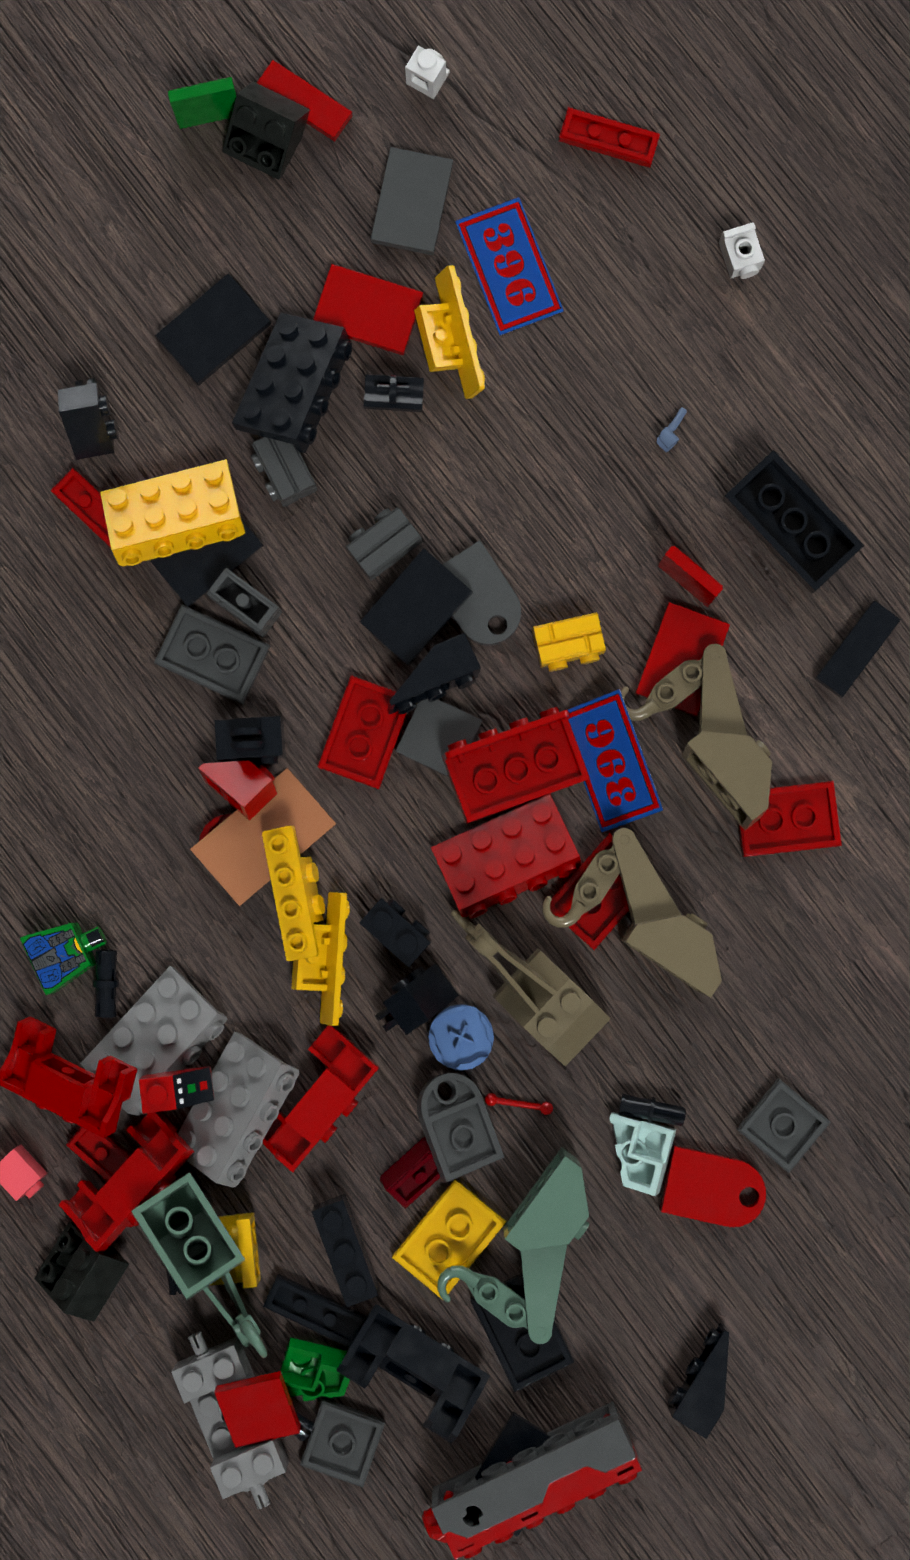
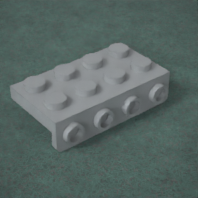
[80,966,227,1116]
[178,1031,299,1187]

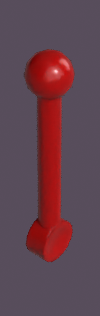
[485,1093,553,1115]

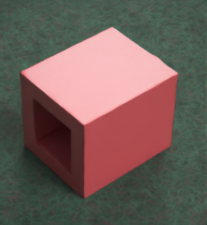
[0,1144,48,1201]

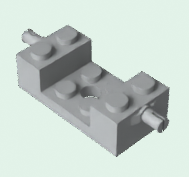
[171,1331,289,1509]

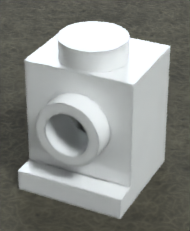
[405,45,450,99]
[719,222,765,279]

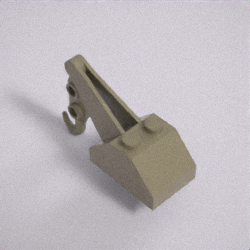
[621,644,772,830]
[542,828,722,998]
[451,910,611,1066]

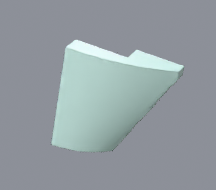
[610,1112,676,1196]

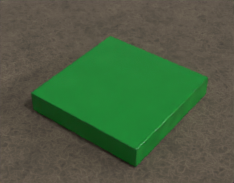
[168,77,237,129]

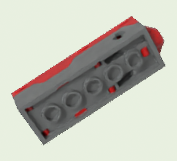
[422,1402,642,1560]

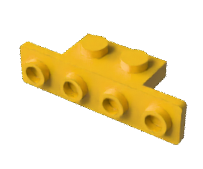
[414,265,485,399]
[262,826,325,961]
[291,892,350,1026]

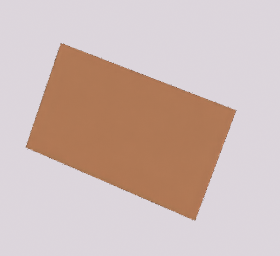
[190,768,336,906]

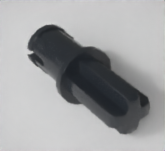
[619,1093,686,1126]

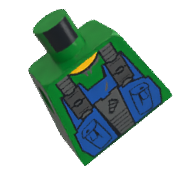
[20,922,107,995]

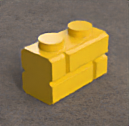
[532,612,606,672]

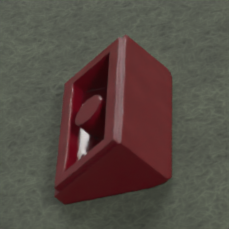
[380,1136,440,1209]

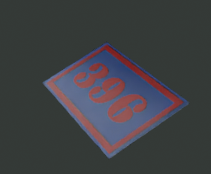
[455,197,564,335]
[568,689,663,832]

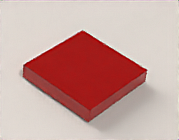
[658,546,723,607]
[215,1371,301,1448]

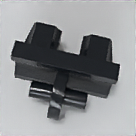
[363,374,424,412]

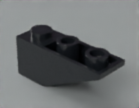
[387,633,481,715]
[668,1323,729,1439]

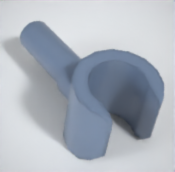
[656,407,687,452]

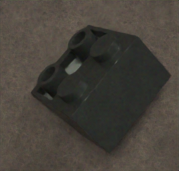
[222,82,310,180]
[34,1221,129,1322]

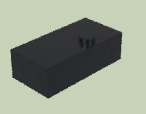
[723,450,865,594]

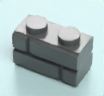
[250,437,318,507]
[346,507,422,581]
[207,568,282,638]

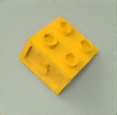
[209,1212,261,1288]

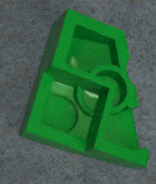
[280,1337,350,1401]

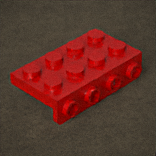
[442,707,590,824]
[431,794,582,919]

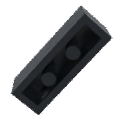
[311,1194,380,1307]

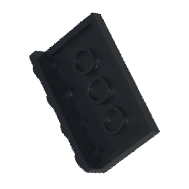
[232,313,352,453]

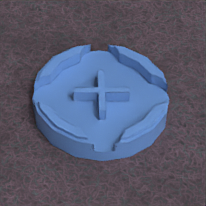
[428,1004,494,1071]

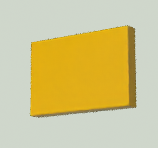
[392,1179,506,1300]

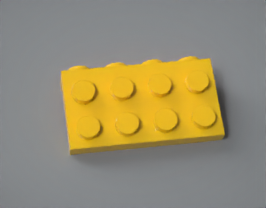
[100,459,245,566]

